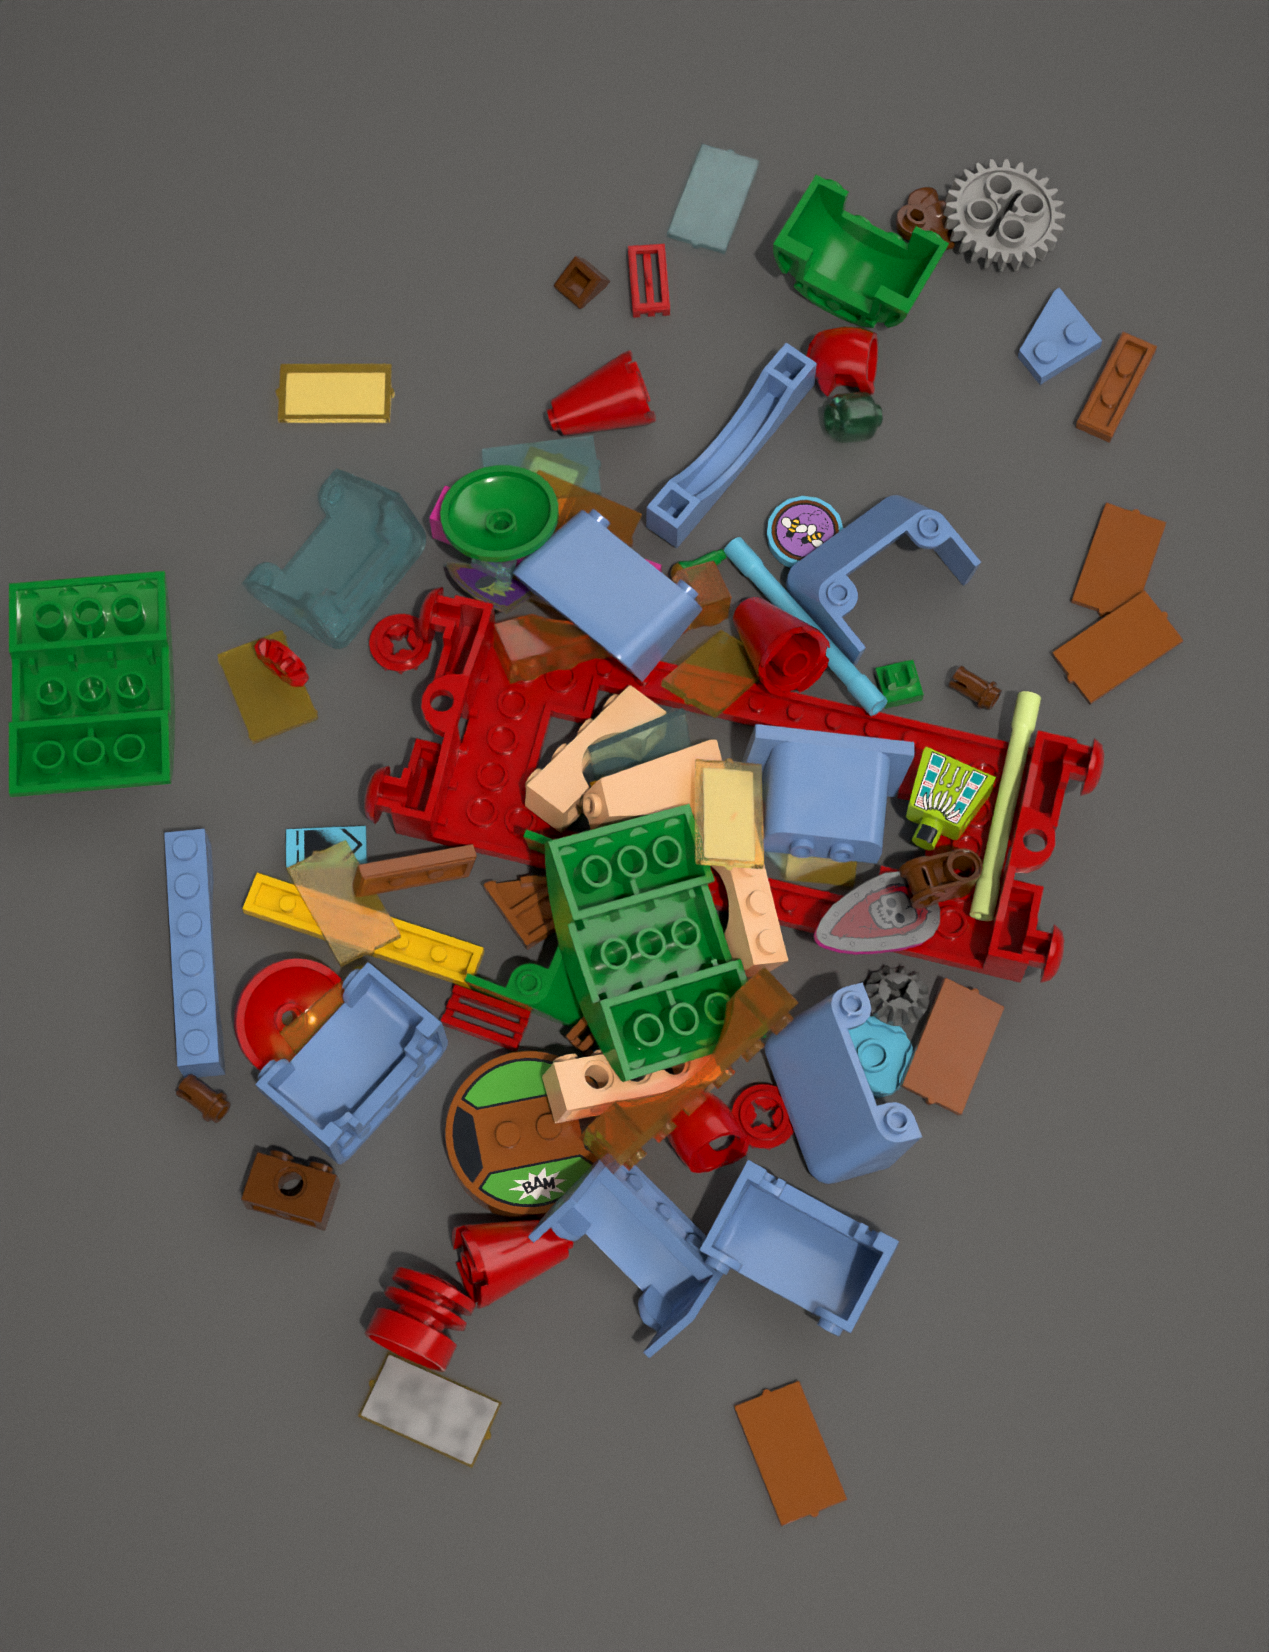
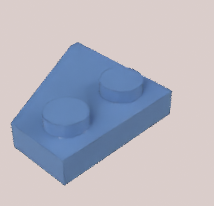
[1018,288,1102,385]

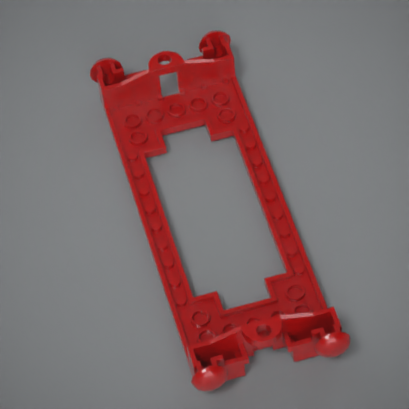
[364,587,1105,983]

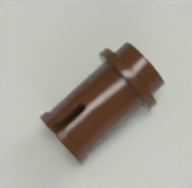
[949,666,1002,710]
[176,1074,231,1123]

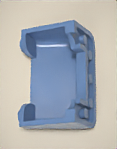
[512,509,703,682]
[255,962,448,1164]
[765,982,922,1184]
[700,1160,899,1337]

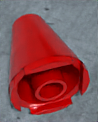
[547,350,657,436]
[733,597,830,697]
[452,1220,573,1309]

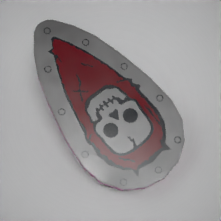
[814,871,940,955]

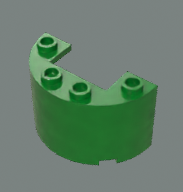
[773,175,949,328]

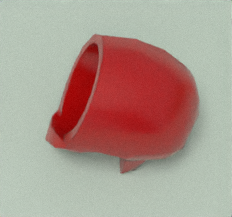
[806,326,878,397]
[664,1091,750,1173]

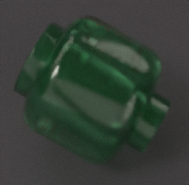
[823,392,883,443]

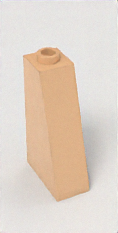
[583,740,724,830]

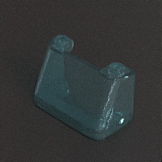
[242,468,426,649]

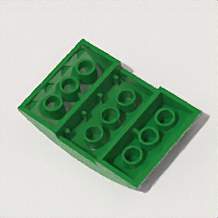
[9,571,175,797]
[545,804,766,1082]

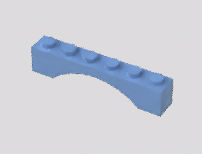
[646,343,817,548]
[164,829,225,1079]

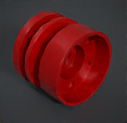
[364,1267,476,1372]

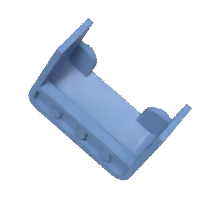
[786,495,981,666]
[528,1149,723,1358]

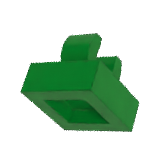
[874,660,924,709]

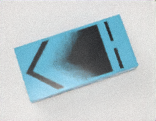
[286,826,368,872]

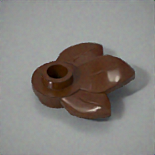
[895,187,955,250]

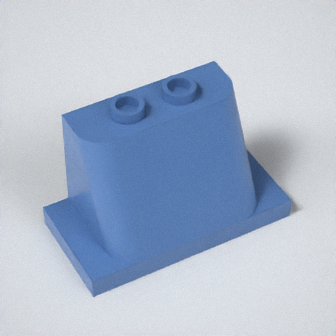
[740,724,914,864]

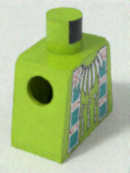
[906,747,996,850]

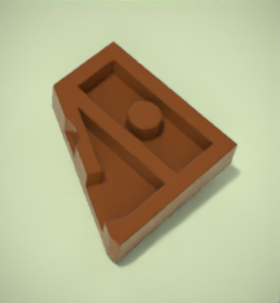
[483,875,556,950]

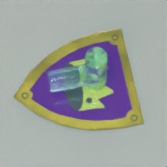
[447,559,535,614]

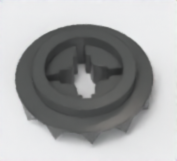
[865,965,930,1026]

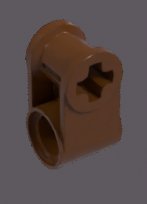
[899,848,983,909]

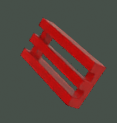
[628,244,670,318]
[441,984,532,1052]

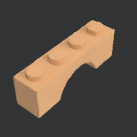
[525,685,666,834]
[696,814,788,977]

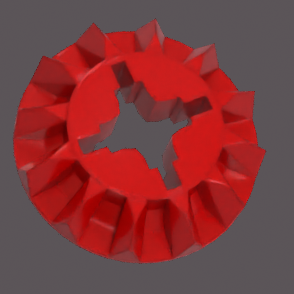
[369,614,432,675]
[254,638,309,688]
[732,1084,794,1151]

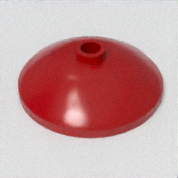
[234,958,345,1072]

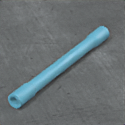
[724,537,888,716]

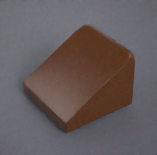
[553,256,610,309]

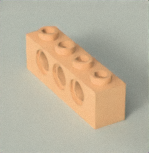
[542,1049,720,1123]

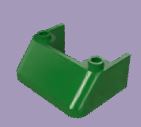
[465,829,584,1028]

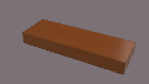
[1075,332,1158,443]
[352,844,477,897]

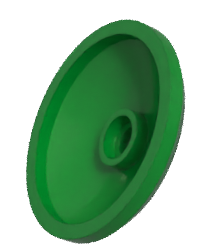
[440,465,559,562]

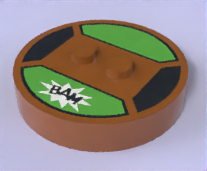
[445,1051,612,1221]

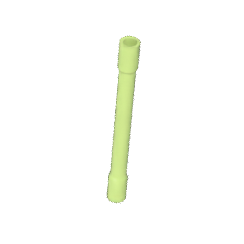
[969,691,1041,921]

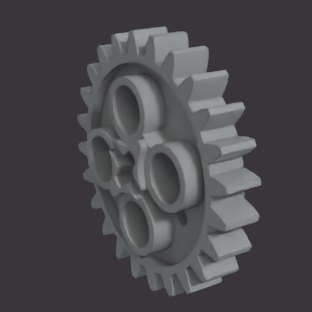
[943,159,1065,271]

